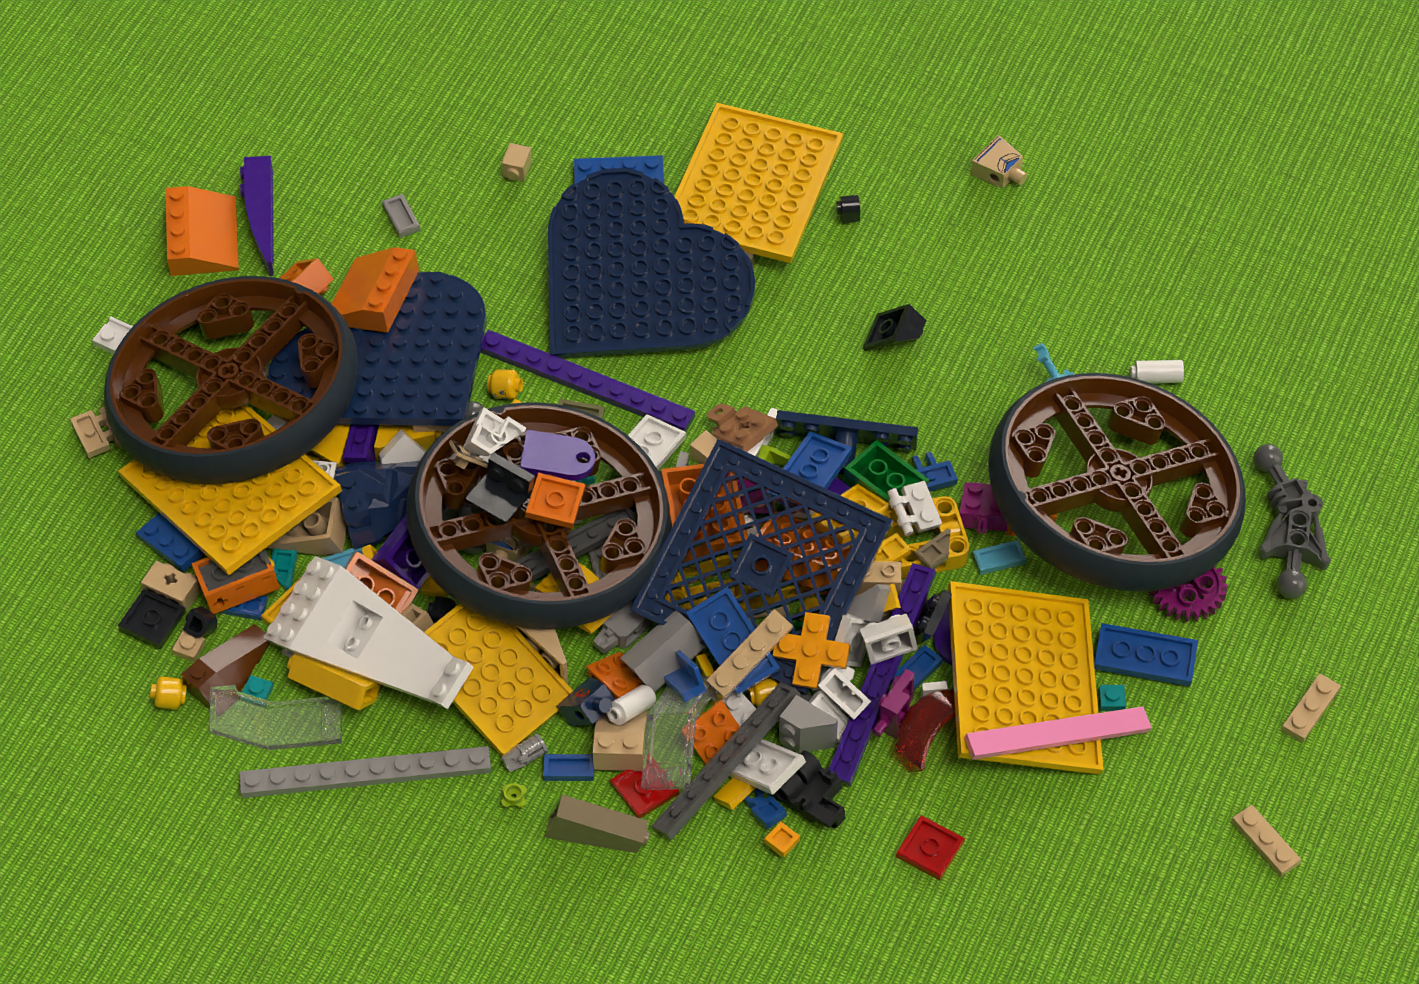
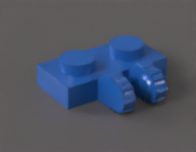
[912,452,958,492]

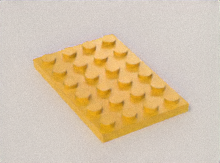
[424,604,573,757]

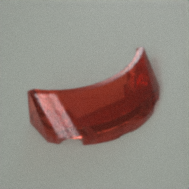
[895,689,956,772]

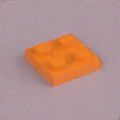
[525,473,585,529]

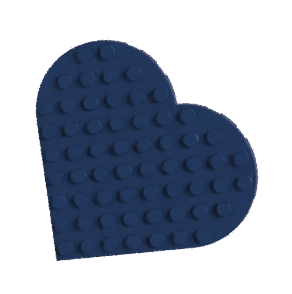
[548,168,755,358]
[268,272,487,426]

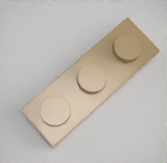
[1281,674,1341,743]
[1232,805,1301,877]

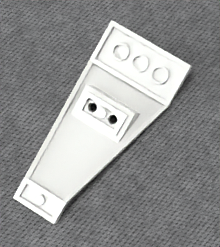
[263,556,473,709]

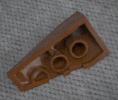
[181,624,270,717]

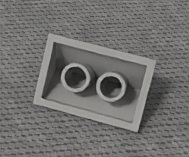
[620,611,706,693]

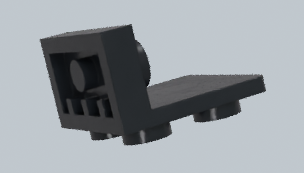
[466,453,535,524]

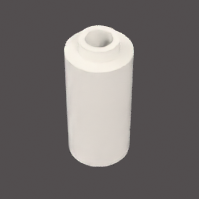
[1130,360,1184,384]
[607,685,656,725]

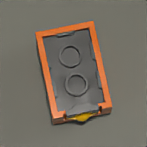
[191,549,280,614]

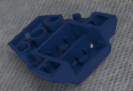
[335,461,419,550]

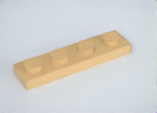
[706,609,793,699]

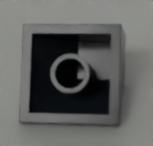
[862,304,927,351]

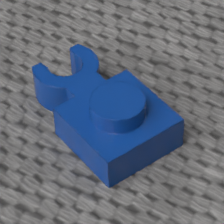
[745,788,787,829]

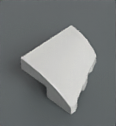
[463,408,526,456]

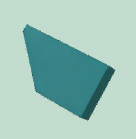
[271,549,298,591]

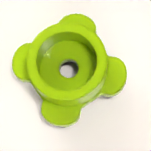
[501,783,527,808]

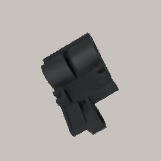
[771,750,845,829]

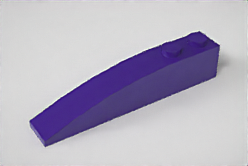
[240,156,274,276]

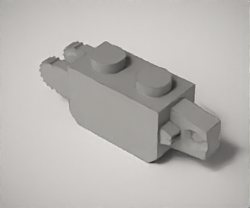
[593,598,654,654]

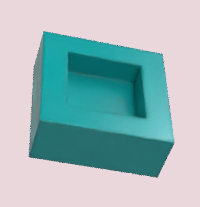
[241,675,274,707]
[1099,685,1126,711]

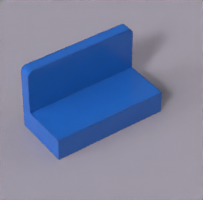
[664,650,706,702]

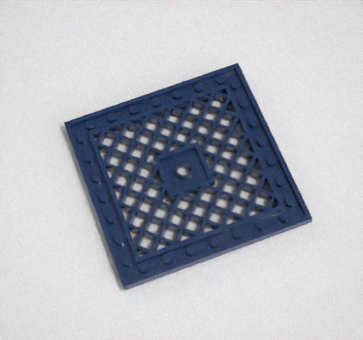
[630,439,893,695]

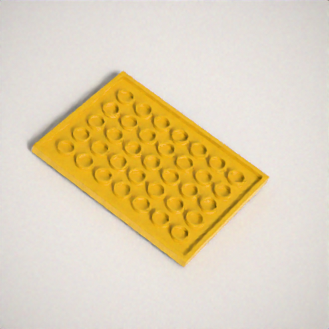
[674,103,843,263]
[118,404,342,576]
[947,581,1103,774]

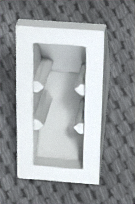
[379,429,426,464]
[818,668,871,719]

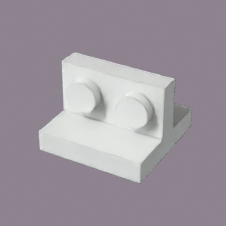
[834,613,875,667]

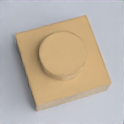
[172,631,206,662]

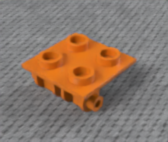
[586,651,644,700]
[682,700,740,765]

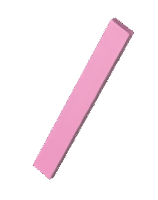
[964,707,1152,760]

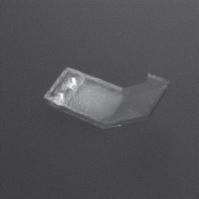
[641,676,717,790]
[209,685,342,750]

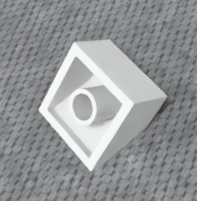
[860,614,918,665]

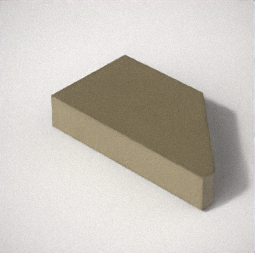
[914,528,951,569]

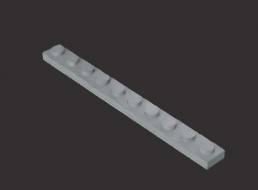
[240,746,491,798]

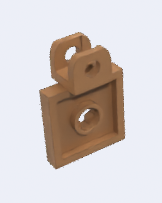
[707,404,778,452]

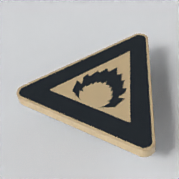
[449,440,488,469]

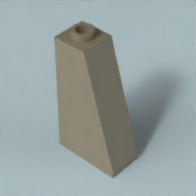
[545,795,650,853]

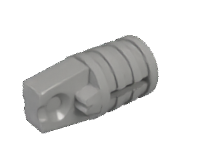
[501,733,548,772]

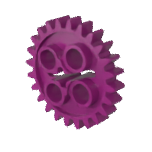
[1149,564,1228,622]

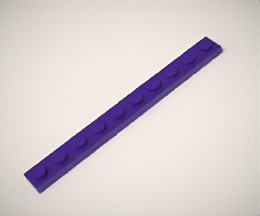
[480,330,695,432]
[829,563,936,786]

